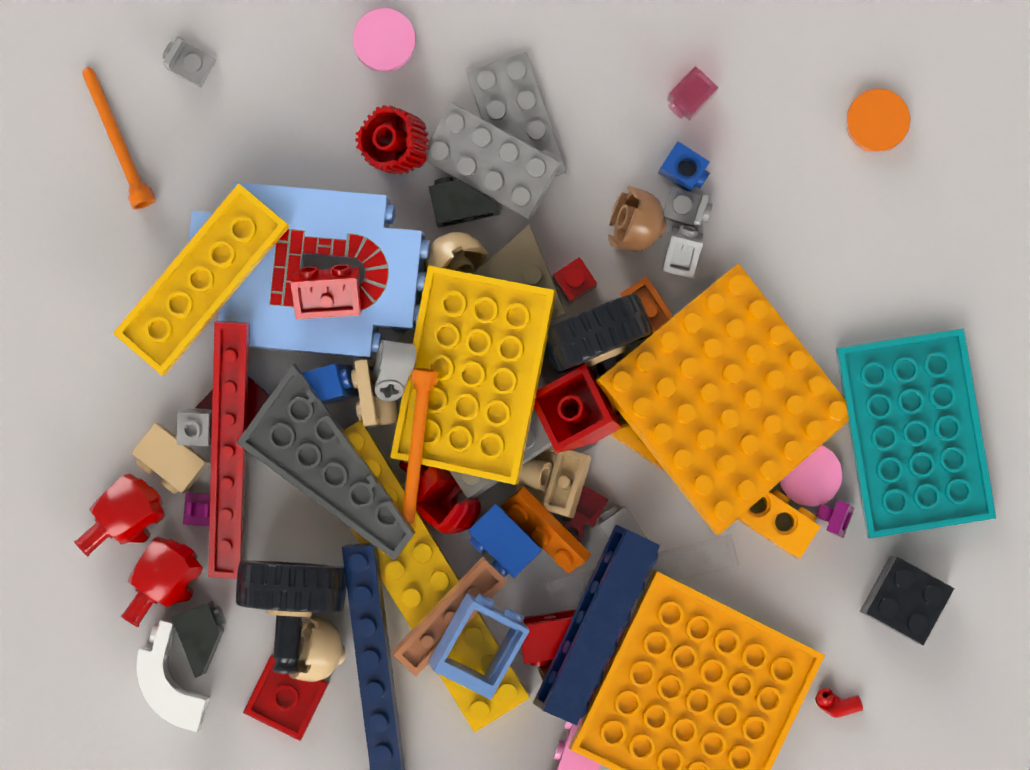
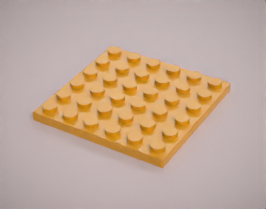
[595,263,849,535]
[568,570,825,770]

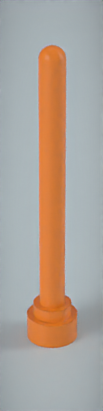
[82,67,156,210]
[402,368,439,525]

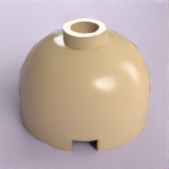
[424,232,489,274]
[289,616,346,682]

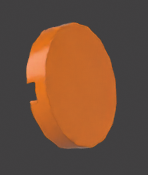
[846,88,911,152]

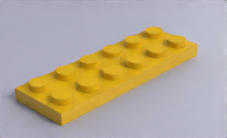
[113,183,290,376]

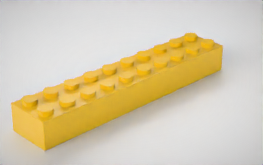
[343,421,530,733]

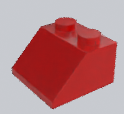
[534,364,623,453]

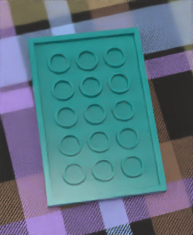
[836,328,996,539]

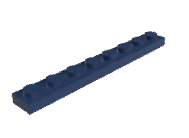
[342,543,405,770]

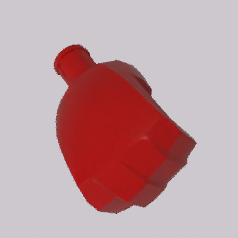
[399,461,481,534]
[74,473,166,557]
[120,536,203,627]

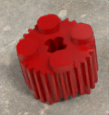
[355,105,429,175]

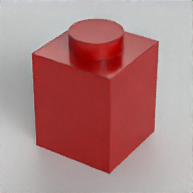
[552,257,597,305]

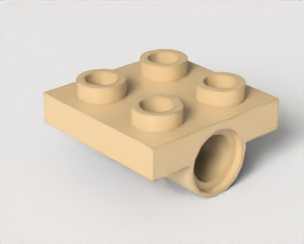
[351,359,399,427]
[514,446,592,519]

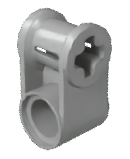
[374,340,416,401]

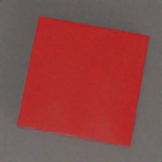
[243,654,330,741]

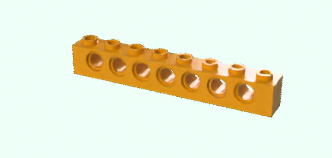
[608,398,821,559]

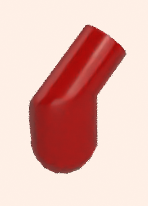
[815,688,863,718]

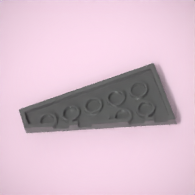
[237,363,416,560]

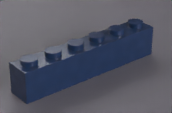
[533,525,660,725]

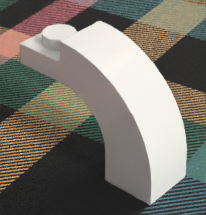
[136,618,210,732]

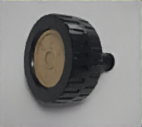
[545,293,653,416]
[236,560,346,674]

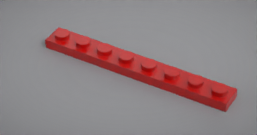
[208,321,250,579]

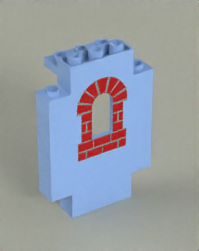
[188,182,430,360]

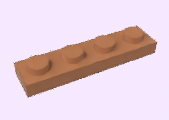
[391,557,508,676]

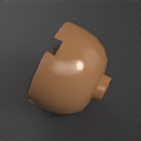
[608,186,667,252]

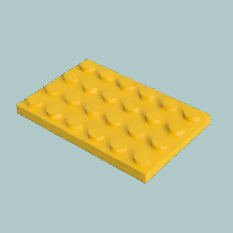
[390,265,557,485]

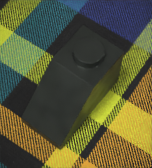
[428,177,500,228]
[171,601,226,678]

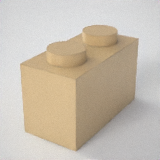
[131,423,210,494]

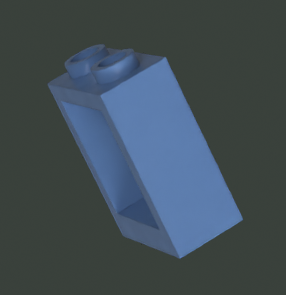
[428,593,530,700]

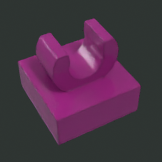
[183,492,210,526]
[816,500,855,538]

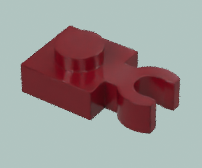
[563,485,609,542]

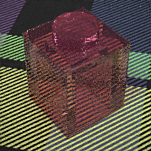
[667,66,719,121]

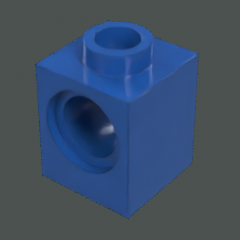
[658,141,710,192]

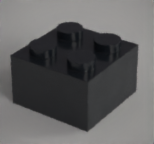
[859,556,955,646]

